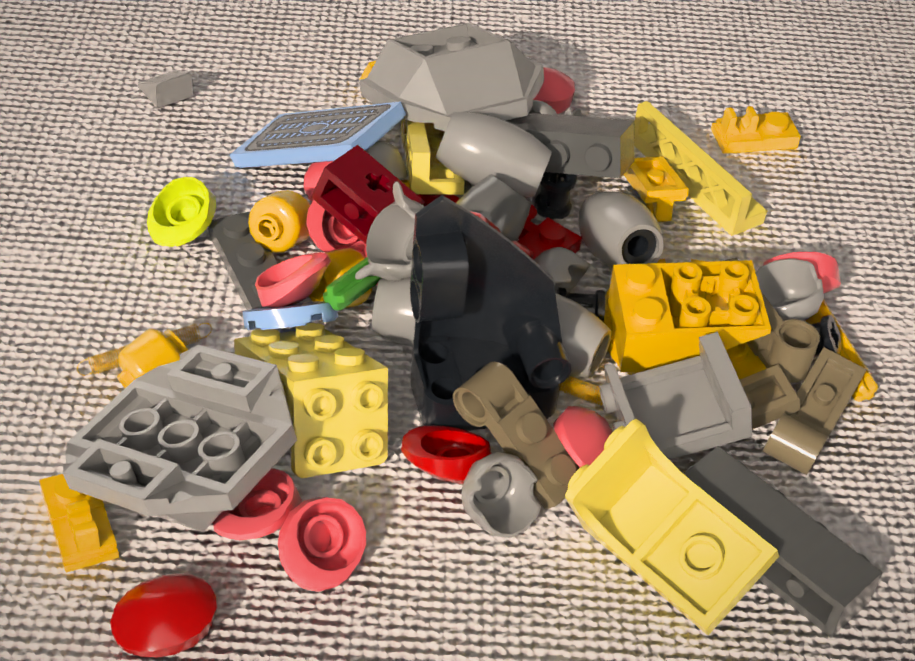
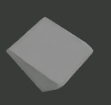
[138,71,193,108]

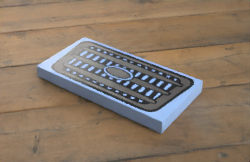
[229,101,406,168]

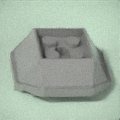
[359,23,544,132]
[62,344,297,533]

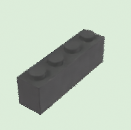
[506,113,634,178]
[683,446,883,638]

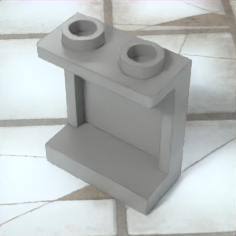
[599,332,752,460]

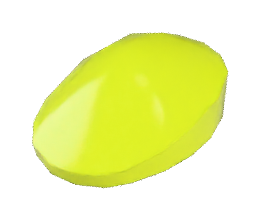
[147,177,217,247]

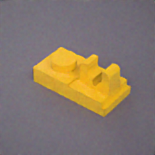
[711,106,801,154]
[624,156,689,222]
[39,474,119,573]

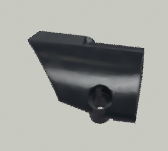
[410,195,572,431]

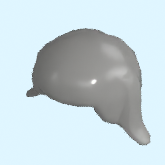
[355,181,424,282]

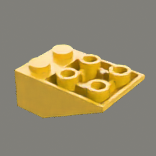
[608,260,771,372]

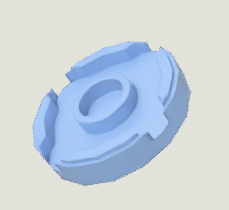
[243,301,338,330]

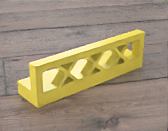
[634,101,767,236]
[400,119,464,195]

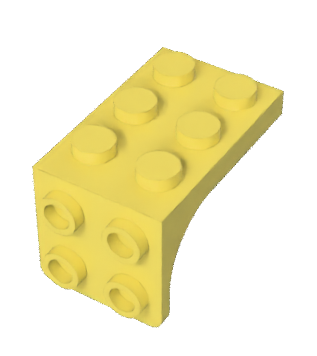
[234,323,388,478]
[565,419,779,636]

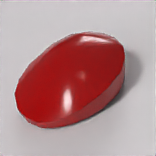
[401,426,492,485]
[110,573,217,658]

